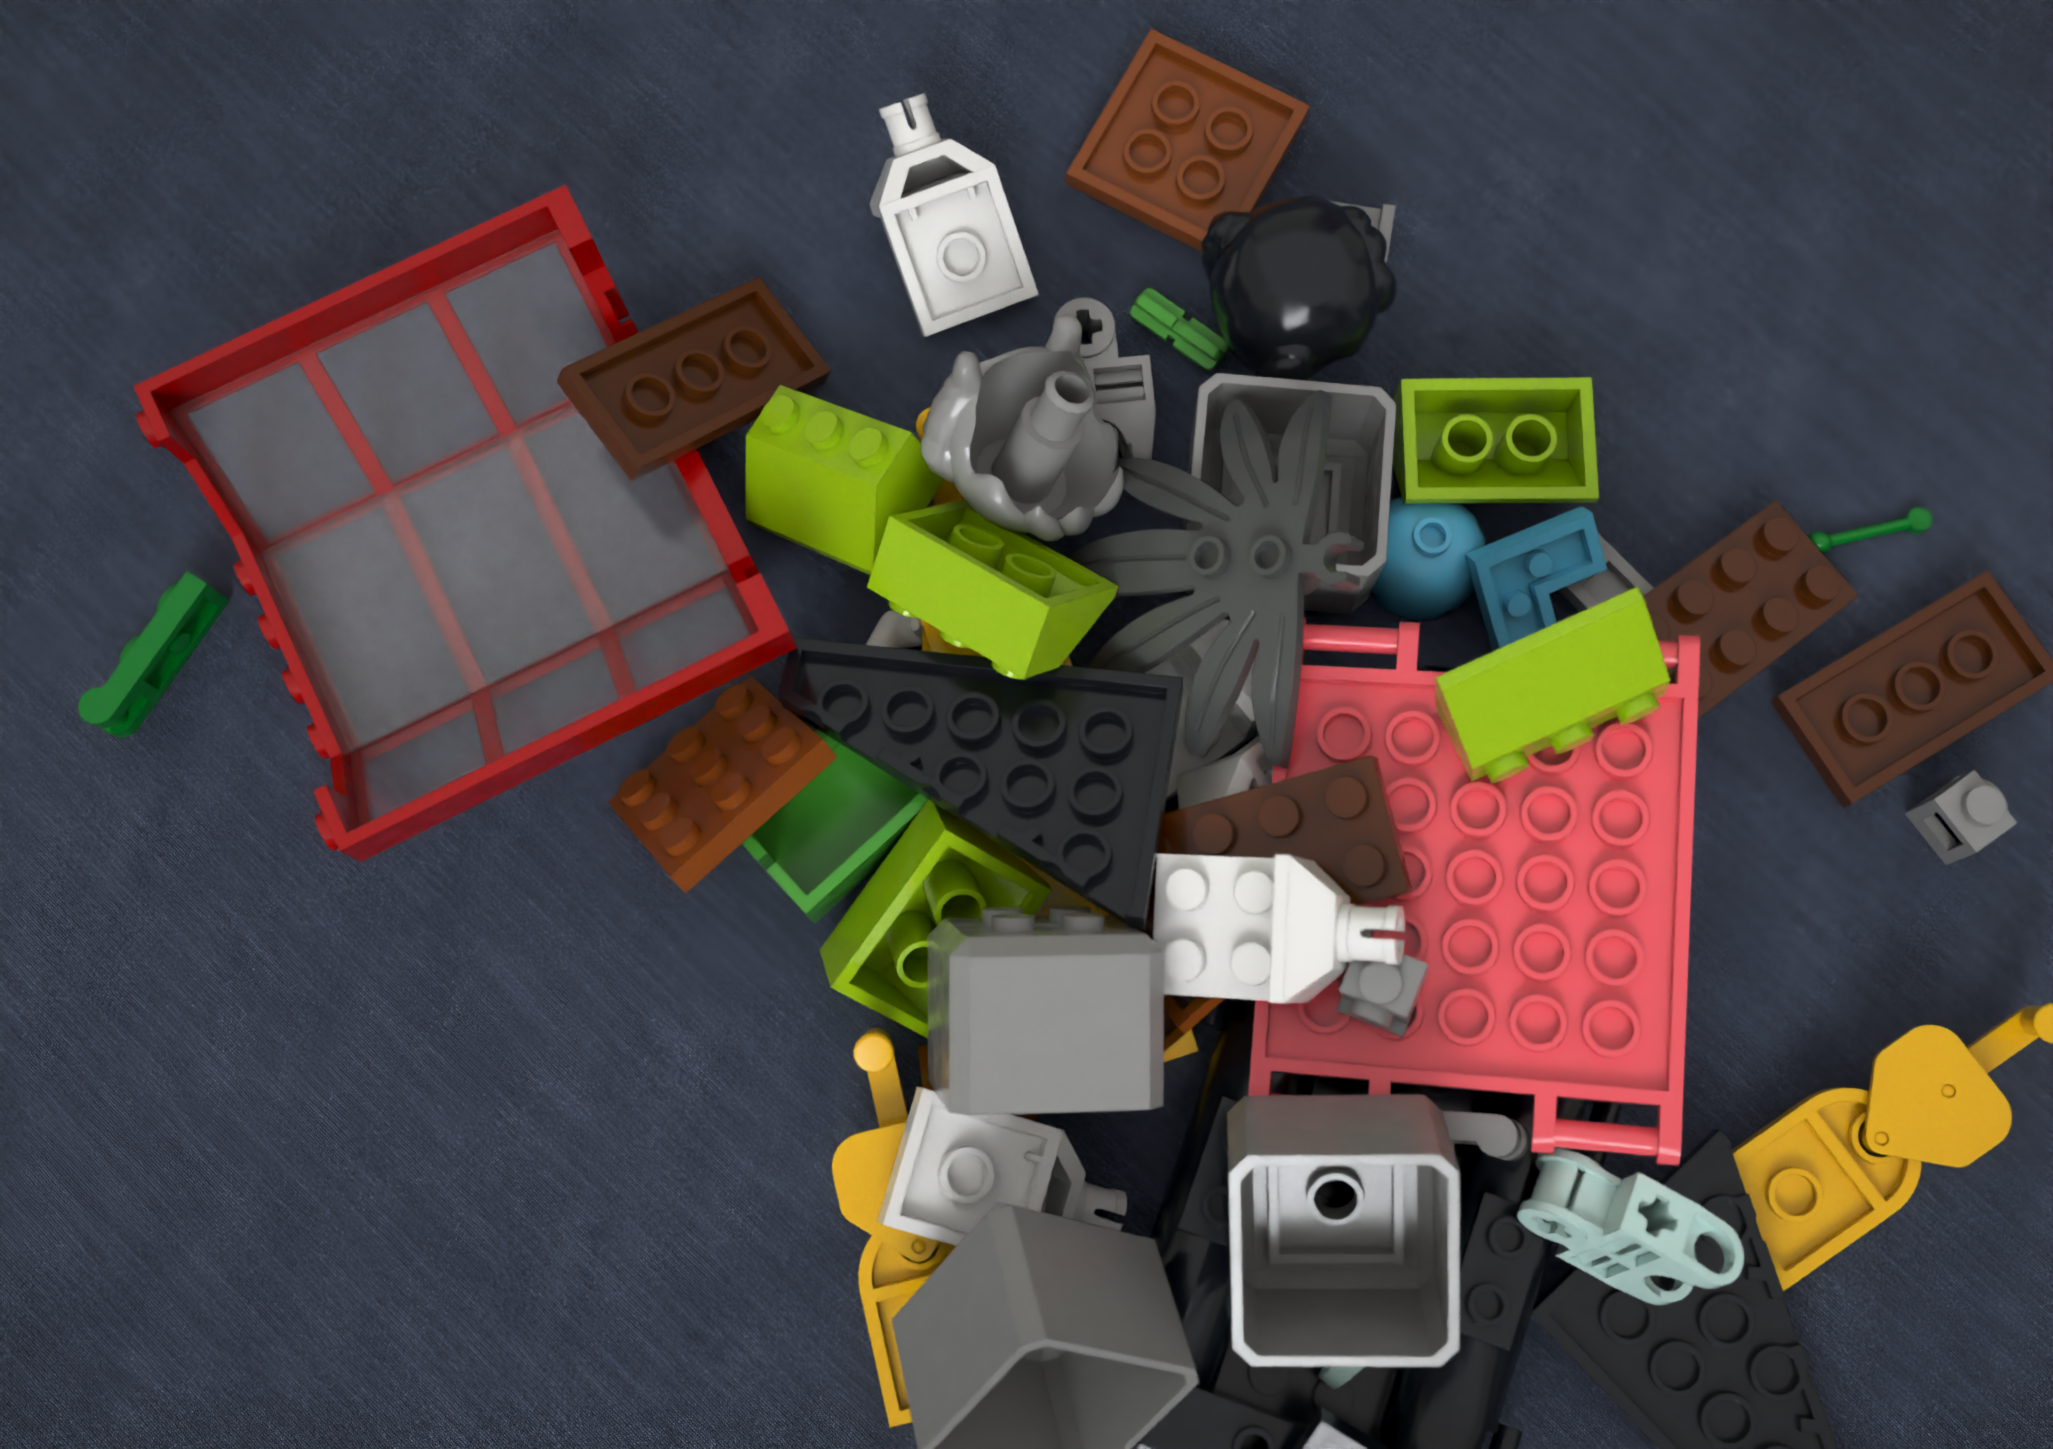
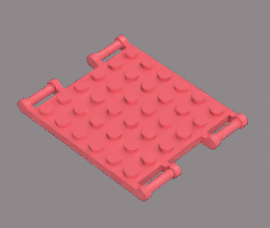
[1248,617,1700,1166]

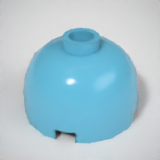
[1371,496,1485,620]

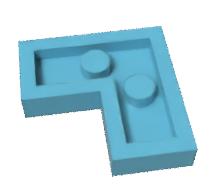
[1465,506,1607,651]

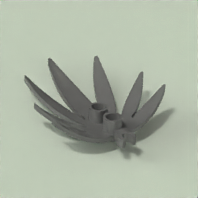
[1065,390,1364,768]

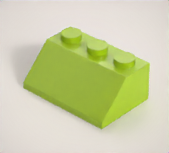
[1392,377,1599,504]
[745,385,945,575]
[867,500,1119,679]
[1435,586,1670,783]
[820,799,1053,1038]

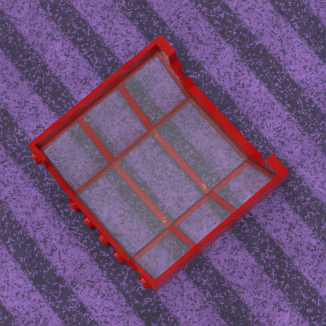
[133,184,797,862]

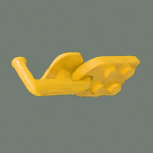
[1731,1003,2053,1291]
[832,1027,957,1428]

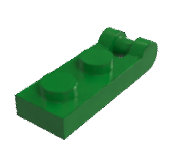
[78,571,230,738]

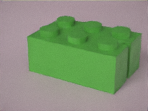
[741,729,928,924]

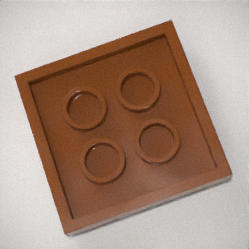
[1066,28,1310,252]
[607,675,837,893]

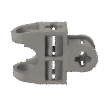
[1053,298,1156,460]

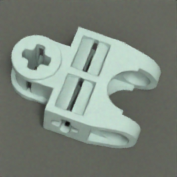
[1517,1147,1744,1305]

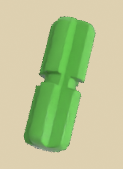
[1130,288,1228,371]

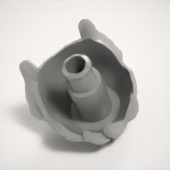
[921,314,1124,542]

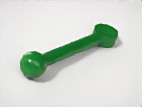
[1808,507,1933,554]

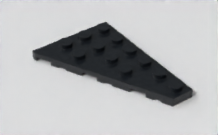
[778,638,1184,929]
[1531,1129,1838,1449]

